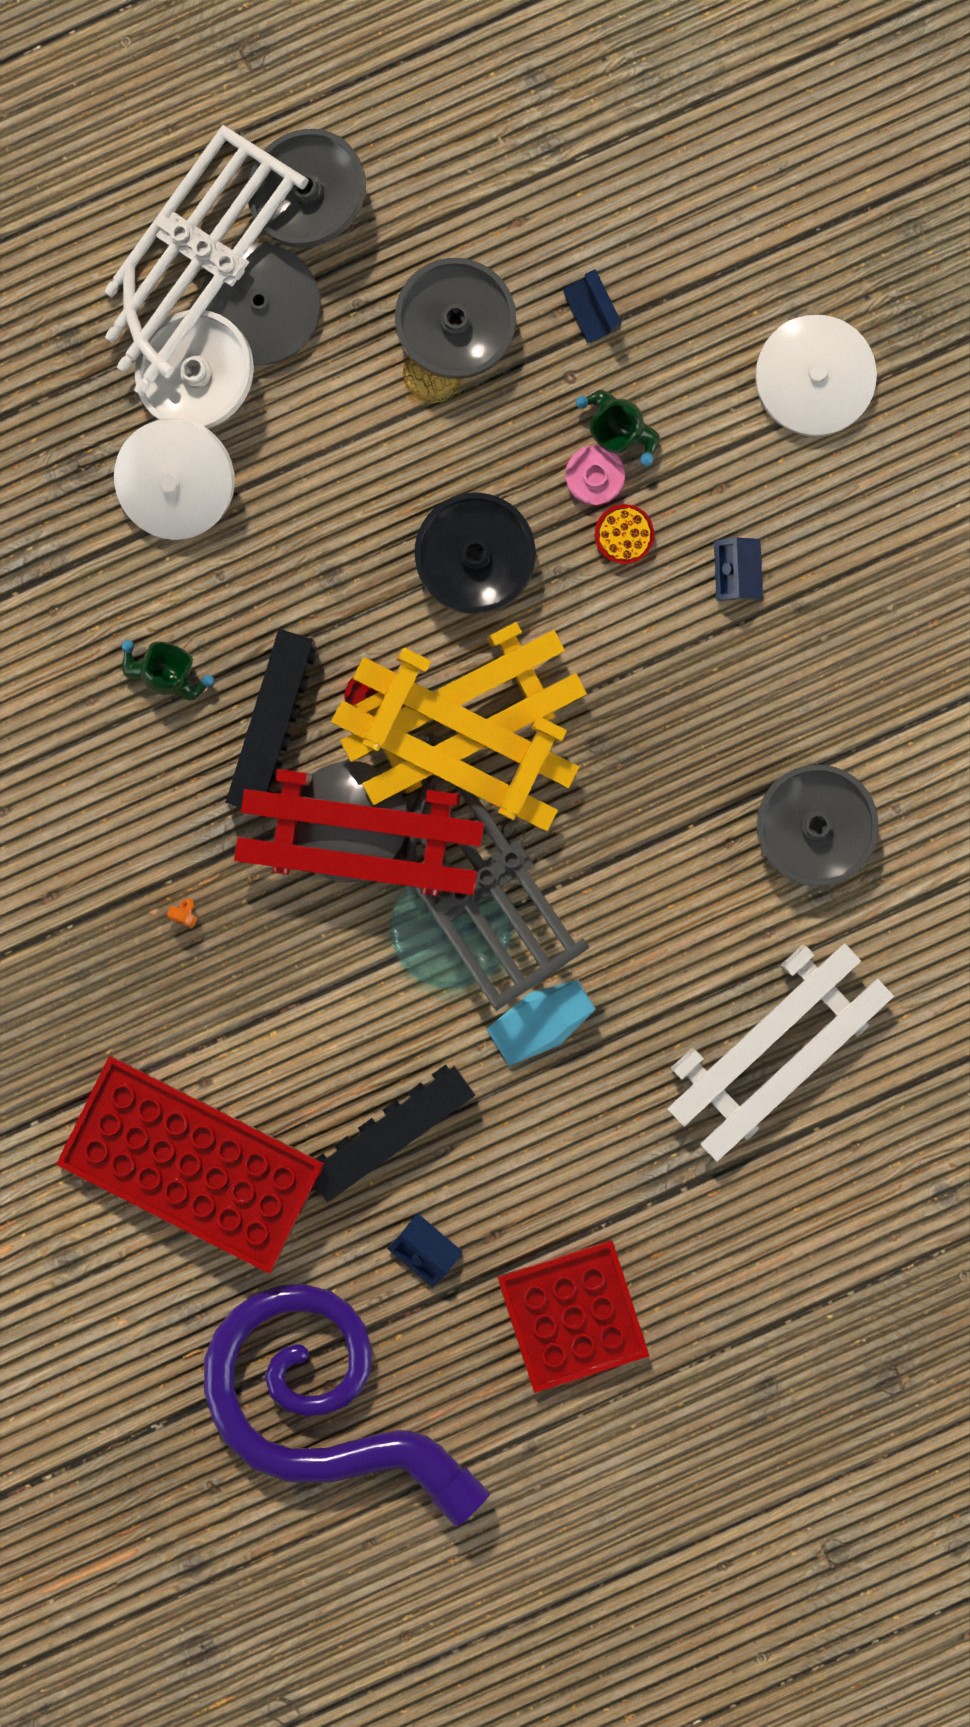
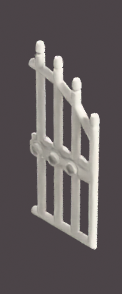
[105,125,308,396]

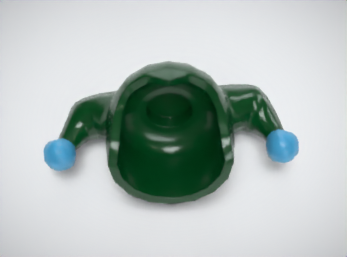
[576,390,660,466]
[122,640,214,700]

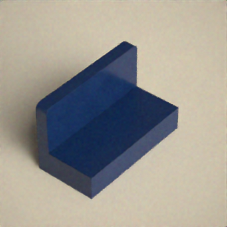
[563,269,622,343]
[714,537,763,601]
[387,1214,462,1288]

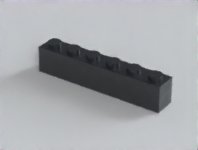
[225,629,318,807]
[315,1064,476,1202]

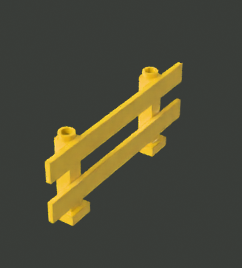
[339,621,587,805]
[331,647,579,832]

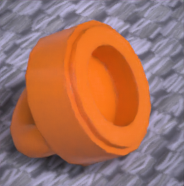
[166,898,198,929]

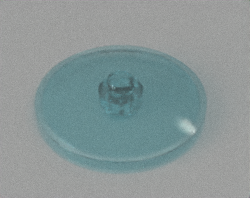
[391,868,511,988]

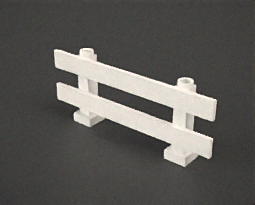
[667,943,894,1162]

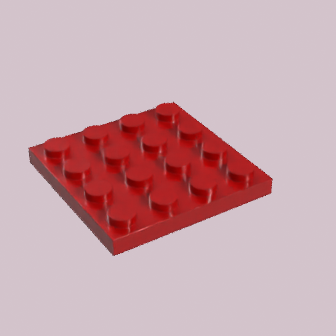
[497,1240,650,1393]

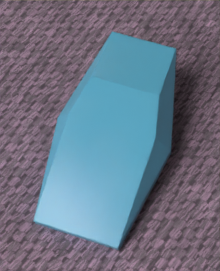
[487,979,596,1066]

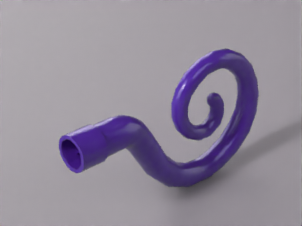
[204,1284,491,1527]

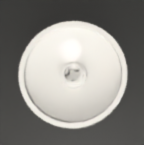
[135,310,254,429]
[755,315,877,437]
[114,418,235,540]

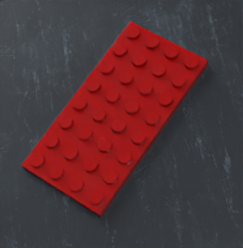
[56,1056,325,1274]

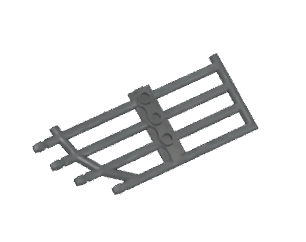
[396,733,590,1011]

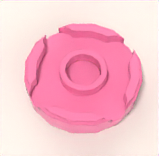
[565,445,625,506]

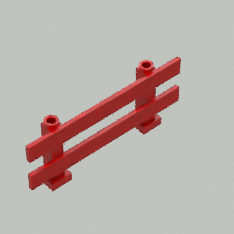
[234,769,484,896]

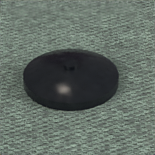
[414,492,536,614]

